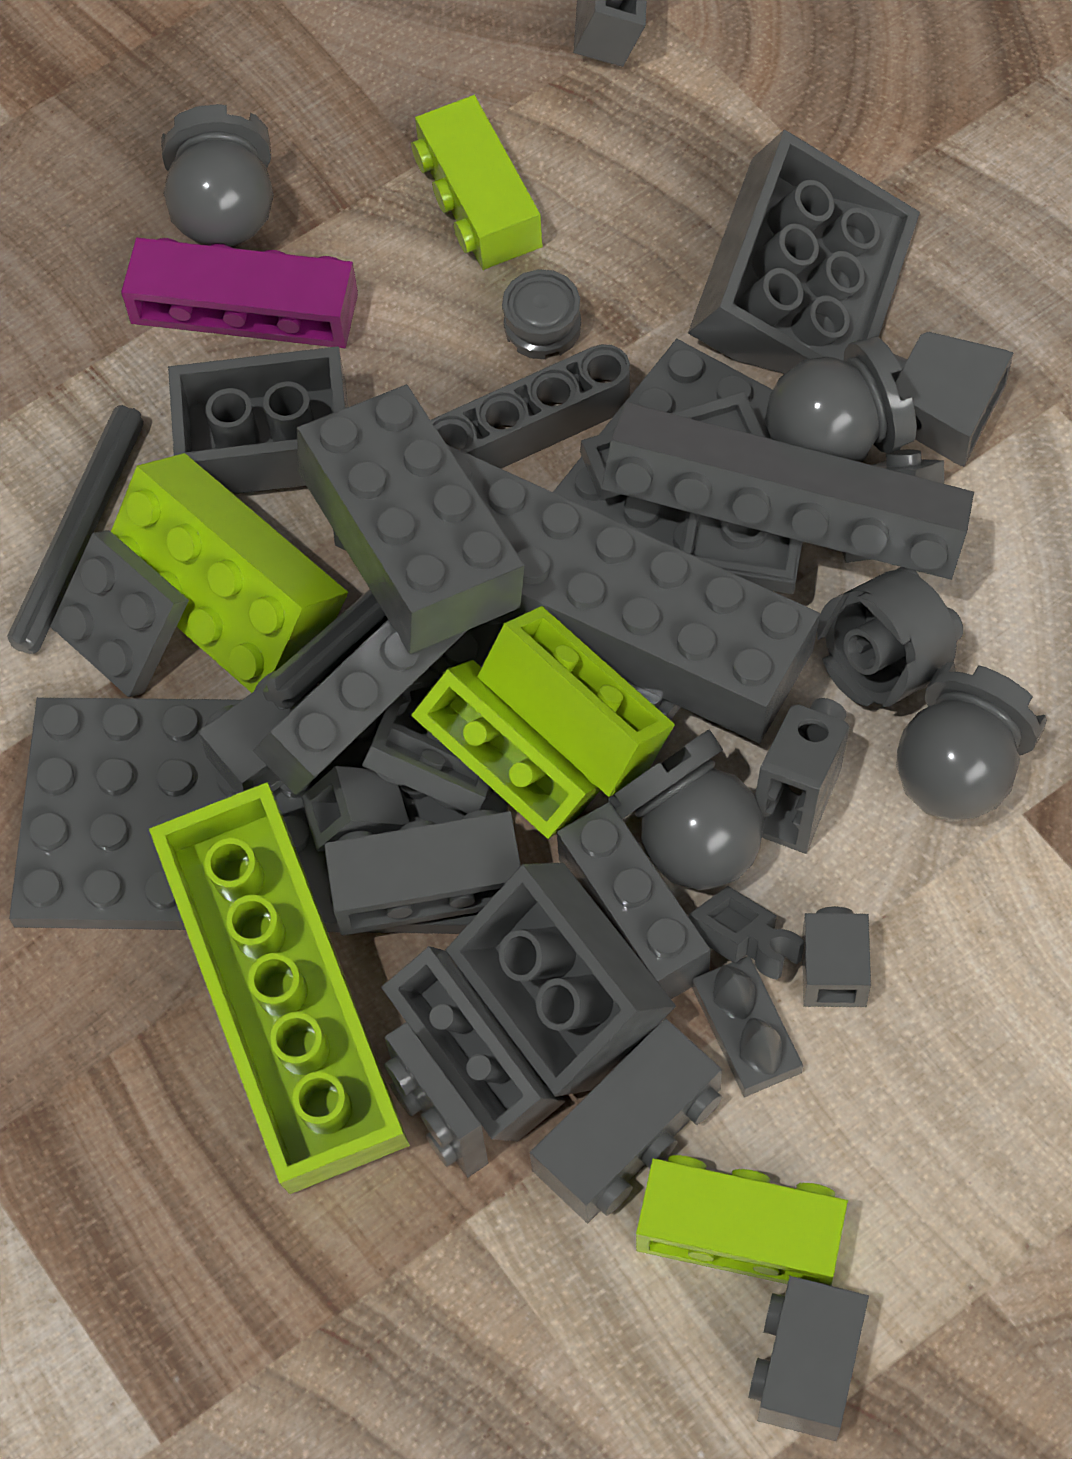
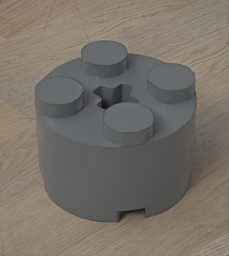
[817,567,963,708]

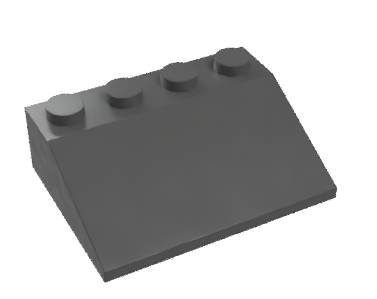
[688,129,920,374]

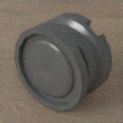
[502,269,581,360]

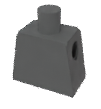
[891,332,1013,467]
[755,698,850,854]

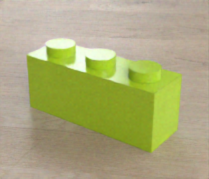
[411,94,543,270]
[477,606,675,797]
[411,660,600,839]
[636,1155,848,1286]

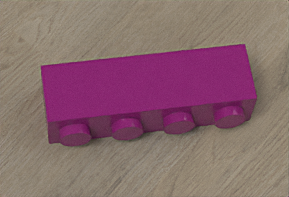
[121,237,358,349]

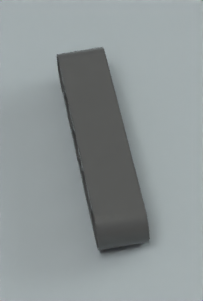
[431,344,630,469]

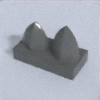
[692,956,803,1097]

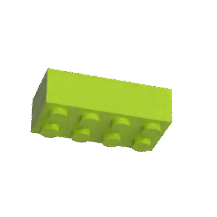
[111,453,348,693]

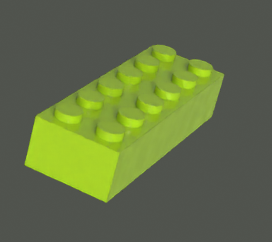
[149,782,410,1194]

